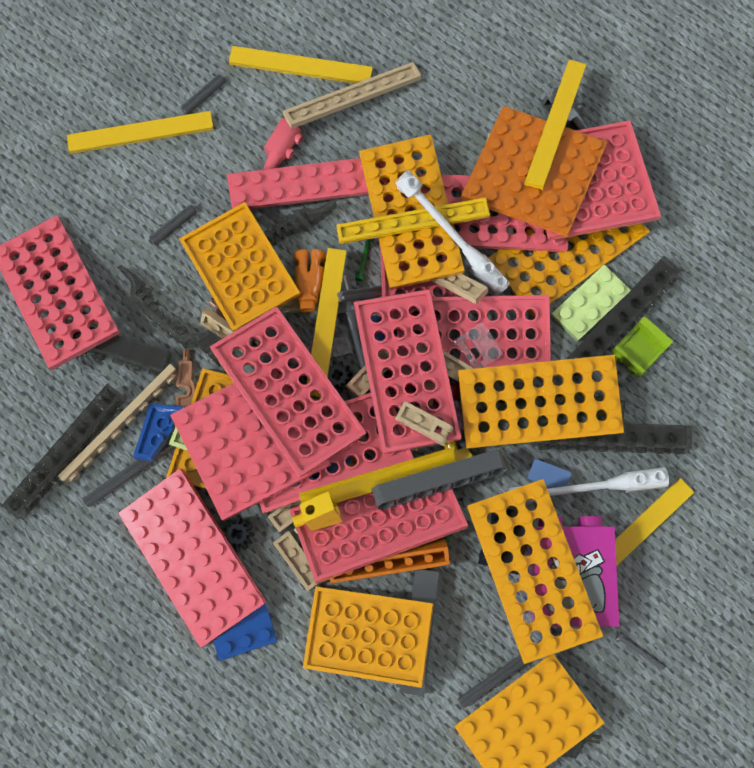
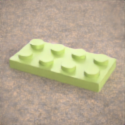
[551,265,631,342]

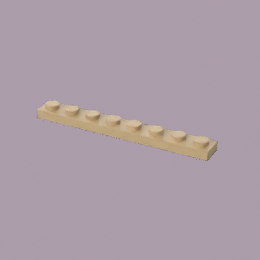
[283,62,421,129]
[58,364,178,483]

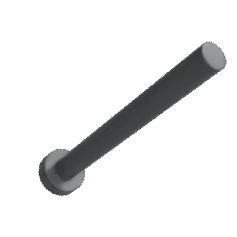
[615,632,664,670]

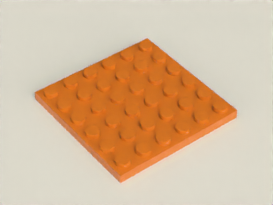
[461,106,608,237]

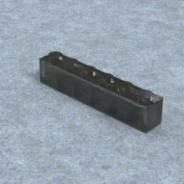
[58,319,173,377]

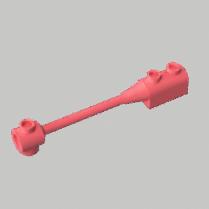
[263,118,303,170]

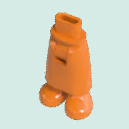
[293,249,327,312]

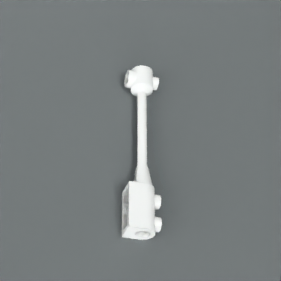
[395,170,510,296]
[509,467,669,507]

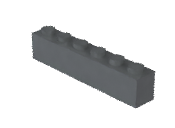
[396,569,439,696]

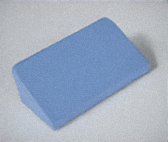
[527,459,572,488]

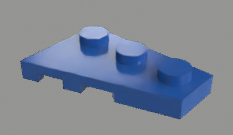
[133,404,185,461]
[213,604,278,661]

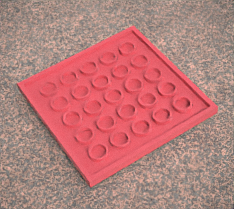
[546,120,661,241]
[170,370,331,521]

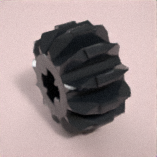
[328,361,354,393]
[223,518,255,552]

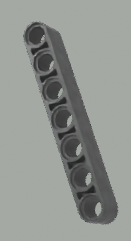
[371,450,508,510]

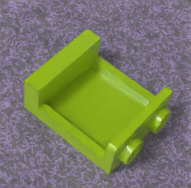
[611,316,673,377]

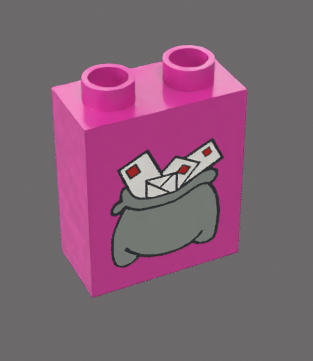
[529,516,619,627]

